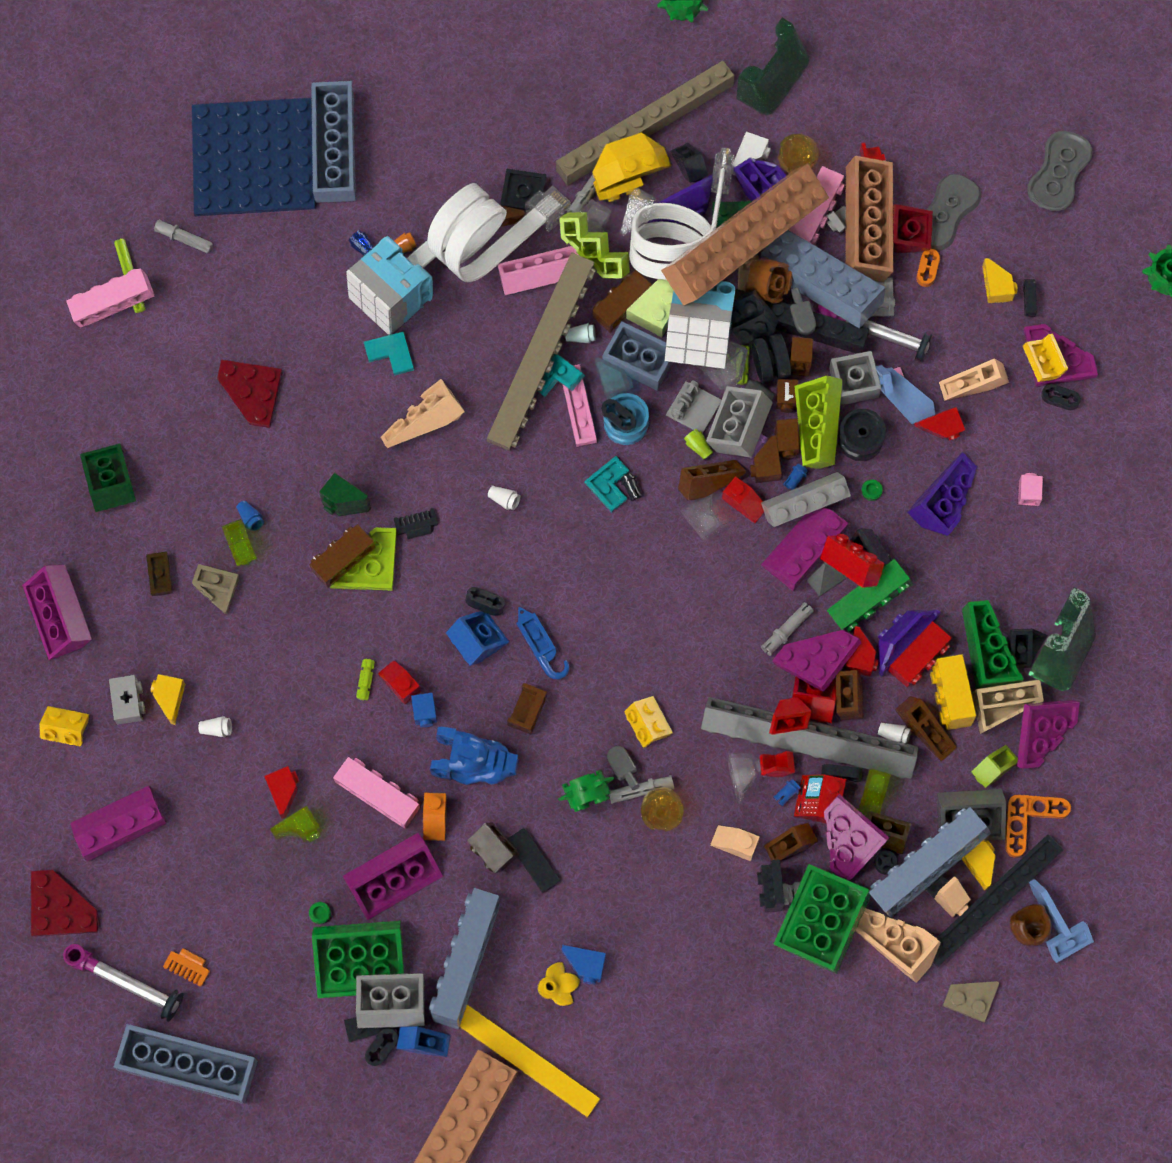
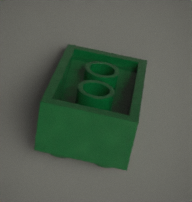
[80,443,136,512]

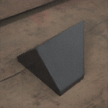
[1007,628,1048,668]

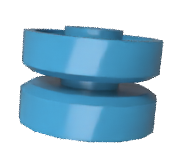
[604,393,649,445]

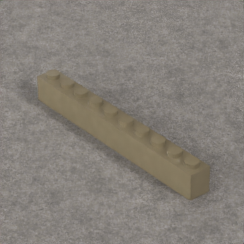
[556,61,734,186]
[487,252,596,451]

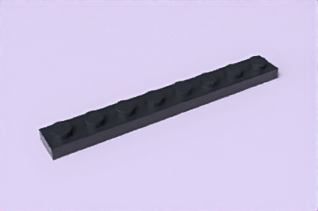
[933,834,1064,967]

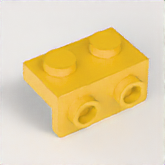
[593,177,643,202]
[1023,334,1068,382]
[625,696,673,748]
[39,706,89,746]

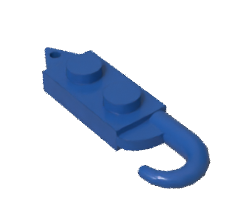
[516,607,569,679]

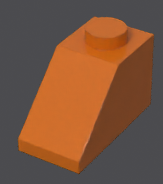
[423,793,447,841]

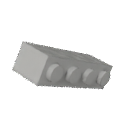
[761,472,851,527]

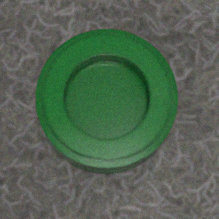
[861,480,883,501]
[309,902,331,924]

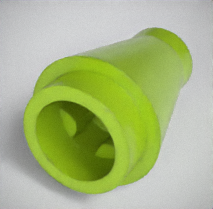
[684,428,713,460]

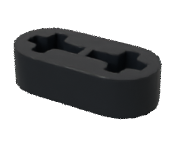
[1023,279,1037,316]
[1041,384,1081,411]
[601,399,636,433]
[465,587,505,616]
[821,764,863,782]
[365,1027,398,1066]

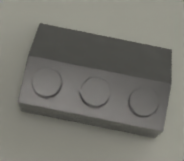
[937,789,1006,841]

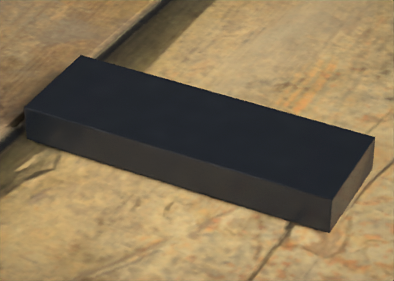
[507,828,560,894]

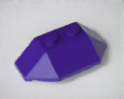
[733,157,786,201]
[646,174,715,226]
[877,610,941,676]

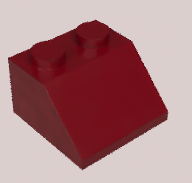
[893,204,933,253]

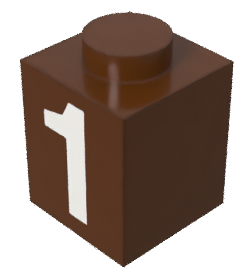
[776,379,798,413]

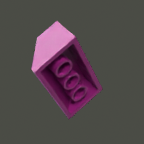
[761,507,848,591]
[22,565,92,660]
[70,786,166,861]
[343,833,443,920]

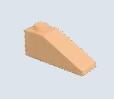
[939,359,1009,401]

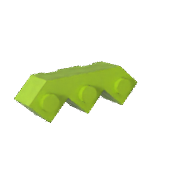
[560,212,630,278]

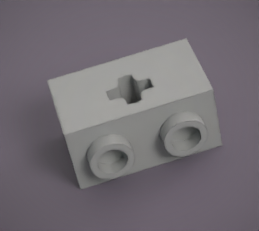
[109,675,146,725]

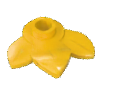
[538,962,580,1006]

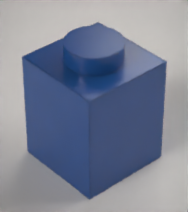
[411,693,437,728]

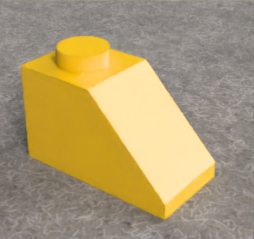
[982,258,1017,303]
[151,674,185,724]
[962,840,995,890]

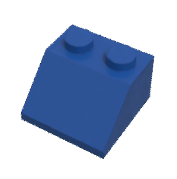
[446,611,509,666]

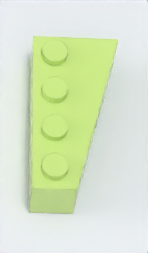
[626,279,674,337]

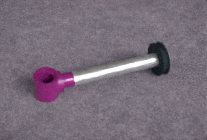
[816,305,932,362]
[63,944,184,1022]

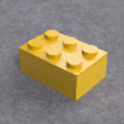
[930,654,976,730]

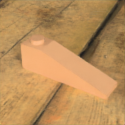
[381,379,465,448]
[856,908,940,983]

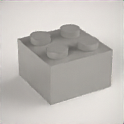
[829,351,881,405]

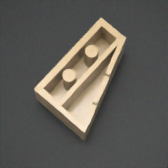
[973,680,1044,734]

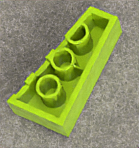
[795,376,842,469]

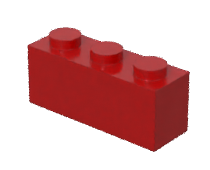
[820,533,885,588]
[888,621,952,688]

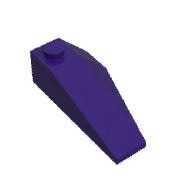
[907,452,977,536]

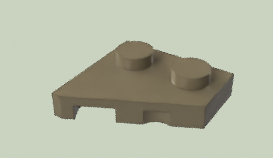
[192,564,239,614]
[943,981,999,1023]

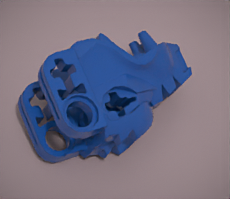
[430,727,519,785]

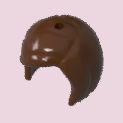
[1009,904,1051,946]

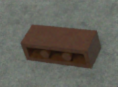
[592,270,652,333]
[309,524,376,588]

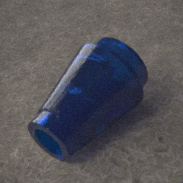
[348,230,374,256]

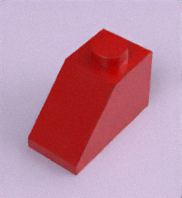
[914,407,965,441]
[722,476,764,523]
[845,626,879,677]
[378,661,421,705]
[769,697,811,735]
[264,766,299,819]

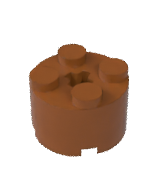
[745,257,792,303]

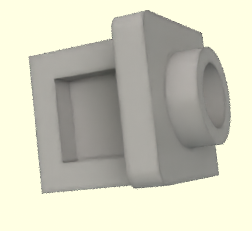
[827,206,846,234]

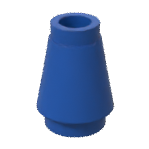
[236,500,264,531]

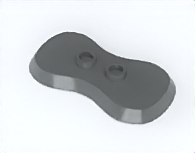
[1027,131,1092,211]
[925,174,982,251]

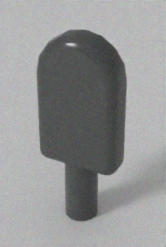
[790,288,816,335]
[607,746,639,790]

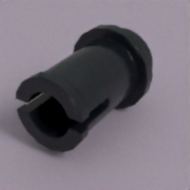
[621,473,643,501]

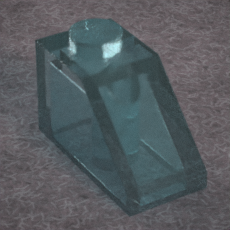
[595,357,633,400]

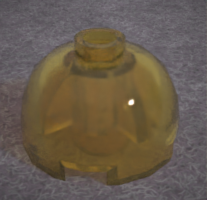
[778,134,819,172]
[641,787,684,831]

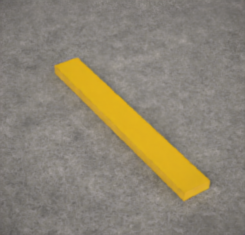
[460,1005,600,1118]

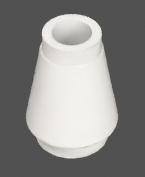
[488,486,520,510]
[199,716,232,737]
[878,723,911,744]

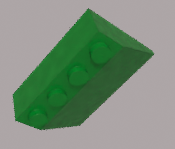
[774,864,871,974]
[312,921,404,998]

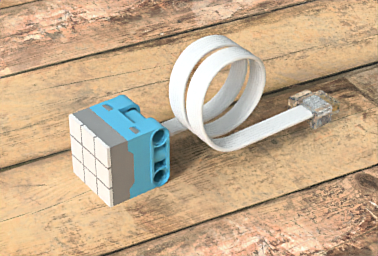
[629,148,735,369]
[346,183,571,335]

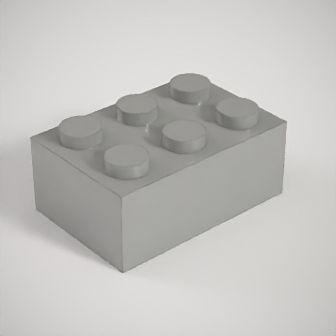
[706,386,773,458]
[356,974,424,1028]

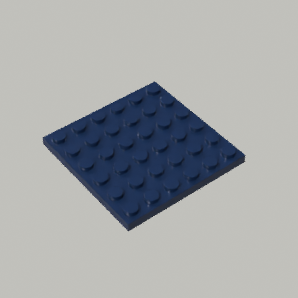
[192,98,315,216]

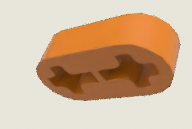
[916,249,940,287]

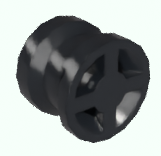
[874,850,897,875]

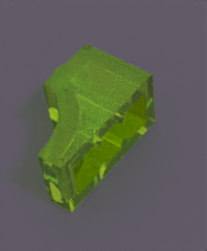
[221,519,257,566]
[858,768,891,817]
[270,806,322,842]

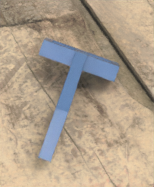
[876,365,935,424]
[1029,879,1094,963]

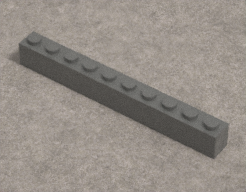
[701,697,918,779]

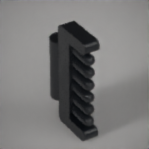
[394,508,438,539]

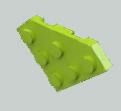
[330,527,397,591]

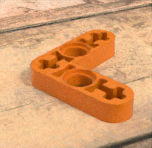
[1005,795,1071,858]

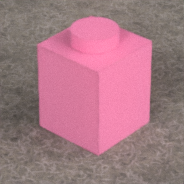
[1018,473,1043,506]

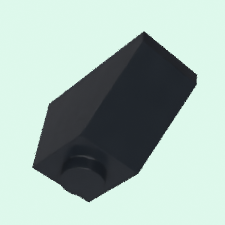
[670,143,708,183]

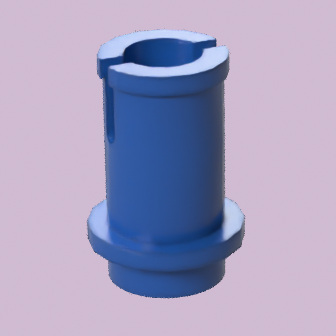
[783,464,808,490]
[773,779,801,807]

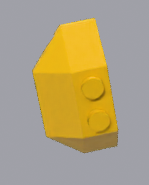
[592,133,671,191]

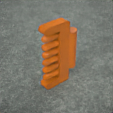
[163,948,210,987]

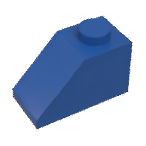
[562,945,606,985]
[397,1027,450,1057]

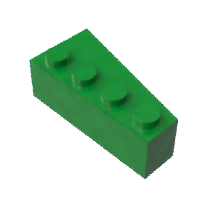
[827,559,913,633]
[962,600,1024,689]

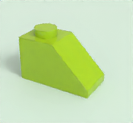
[972,745,1018,788]

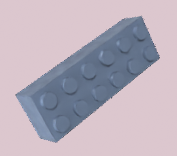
[311,81,356,203]
[761,230,885,328]
[869,807,991,918]
[429,888,500,1030]
[114,1024,258,1104]

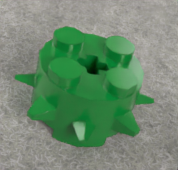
[657,0,708,23]
[1142,245,1172,297]
[558,769,614,812]

